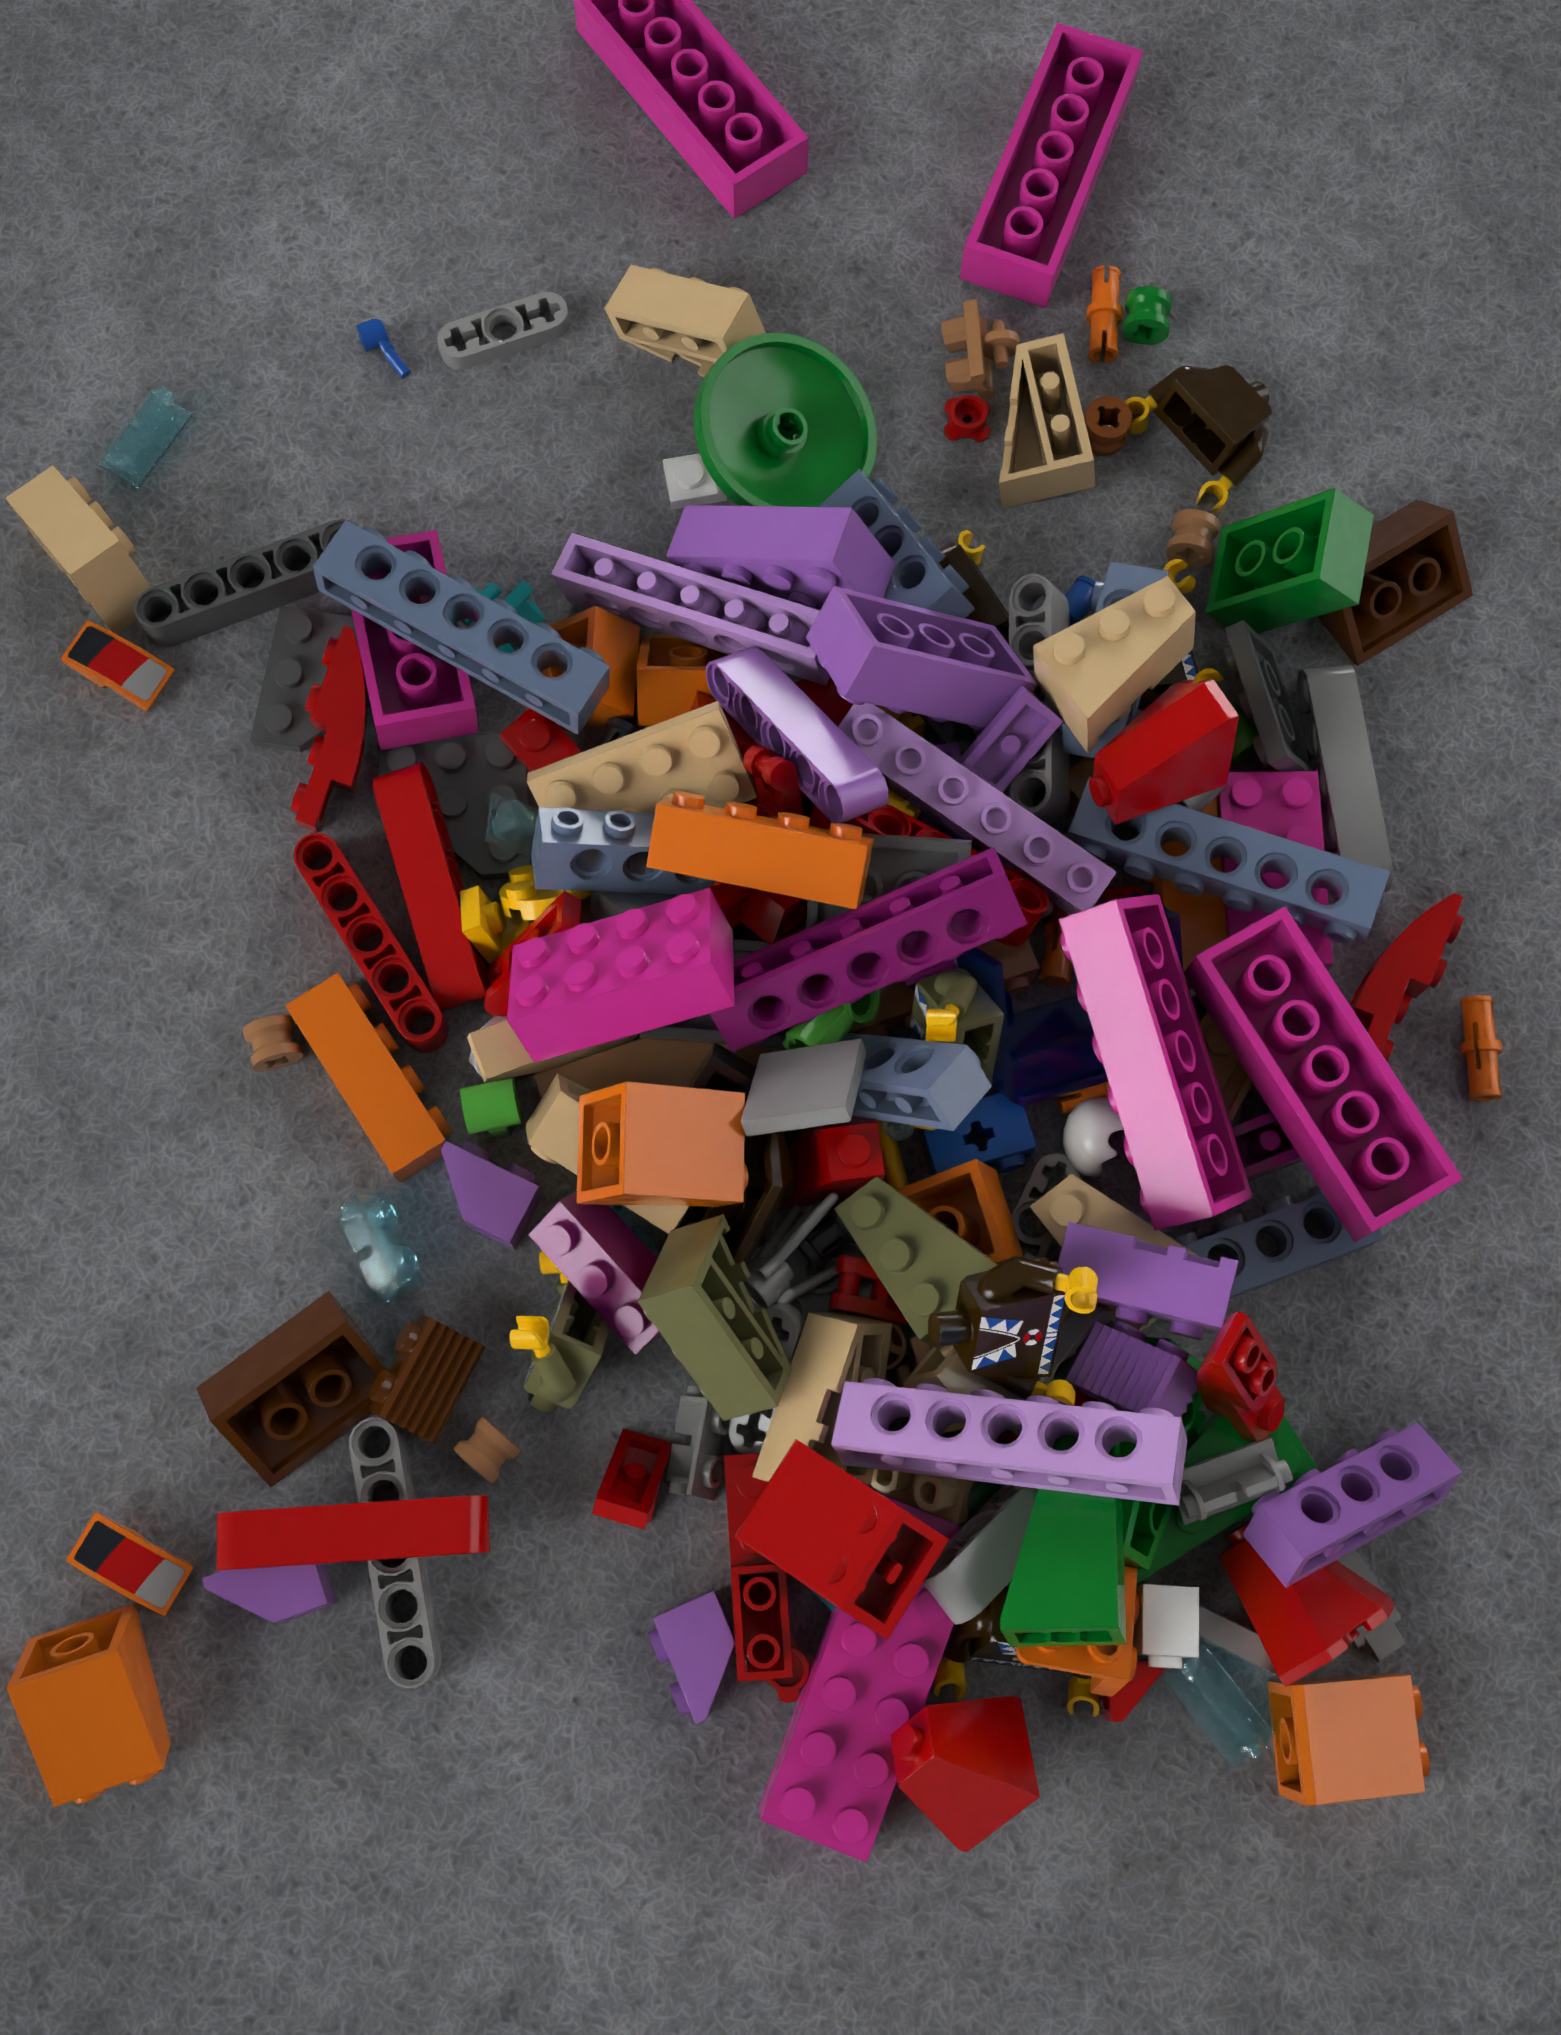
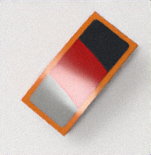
[60,620,175,712]
[66,1511,194,1617]

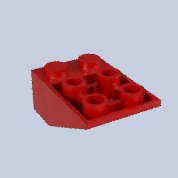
[735,1439,949,1640]

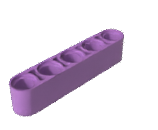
[706,647,888,823]

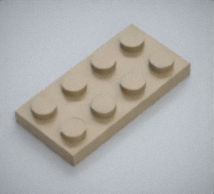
[526,701,757,813]

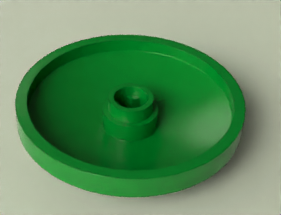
[694,333,877,507]

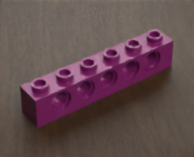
[709,847,1027,1052]

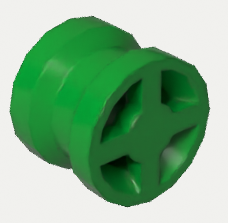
[1122,286,1172,345]

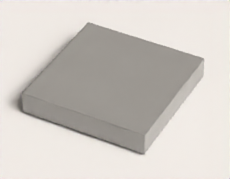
[741,1038,867,1136]

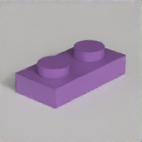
[957,685,1063,792]

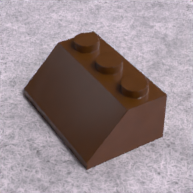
[1318,499,1473,666]
[196,1291,390,1487]

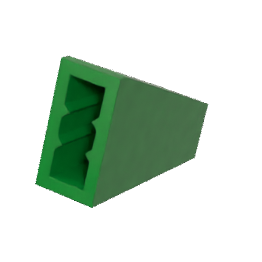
[1000,1435,1127,1647]

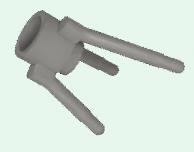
[743,1193,839,1309]

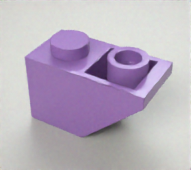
[441,1141,544,1249]
[202,1563,337,1623]
[648,1591,735,1724]

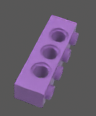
[1243,1423,1462,1588]

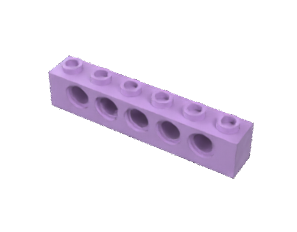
[551,533,830,686]
[838,702,1116,915]
[831,1378,1187,1506]

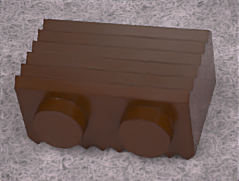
[369,1314,486,1444]

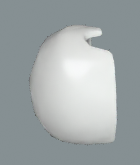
[1063,1097,1123,1177]

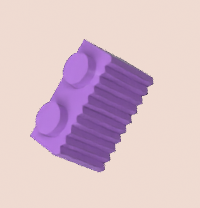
[1064,1320,1198,1419]

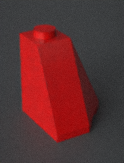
[1089,679,1239,825]
[778,1116,885,1210]
[1219,1520,1395,1687]
[891,1695,1040,1853]

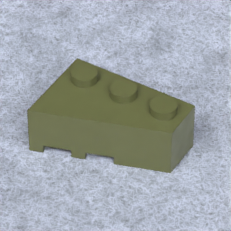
[834,1177,998,1349]
[637,1214,792,1421]

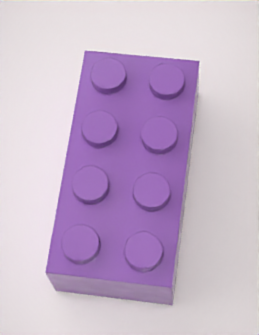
[666,505,895,610]
[806,586,1037,731]

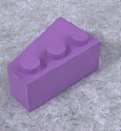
[1057,1222,1238,1341]

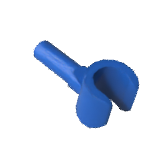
[356,319,411,379]

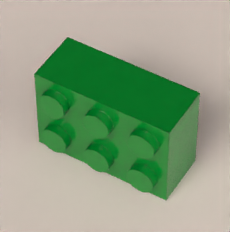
[1205,488,1374,633]

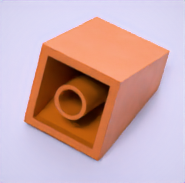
[576,1081,748,1207]
[6,1603,171,1807]
[1267,1673,1430,1806]

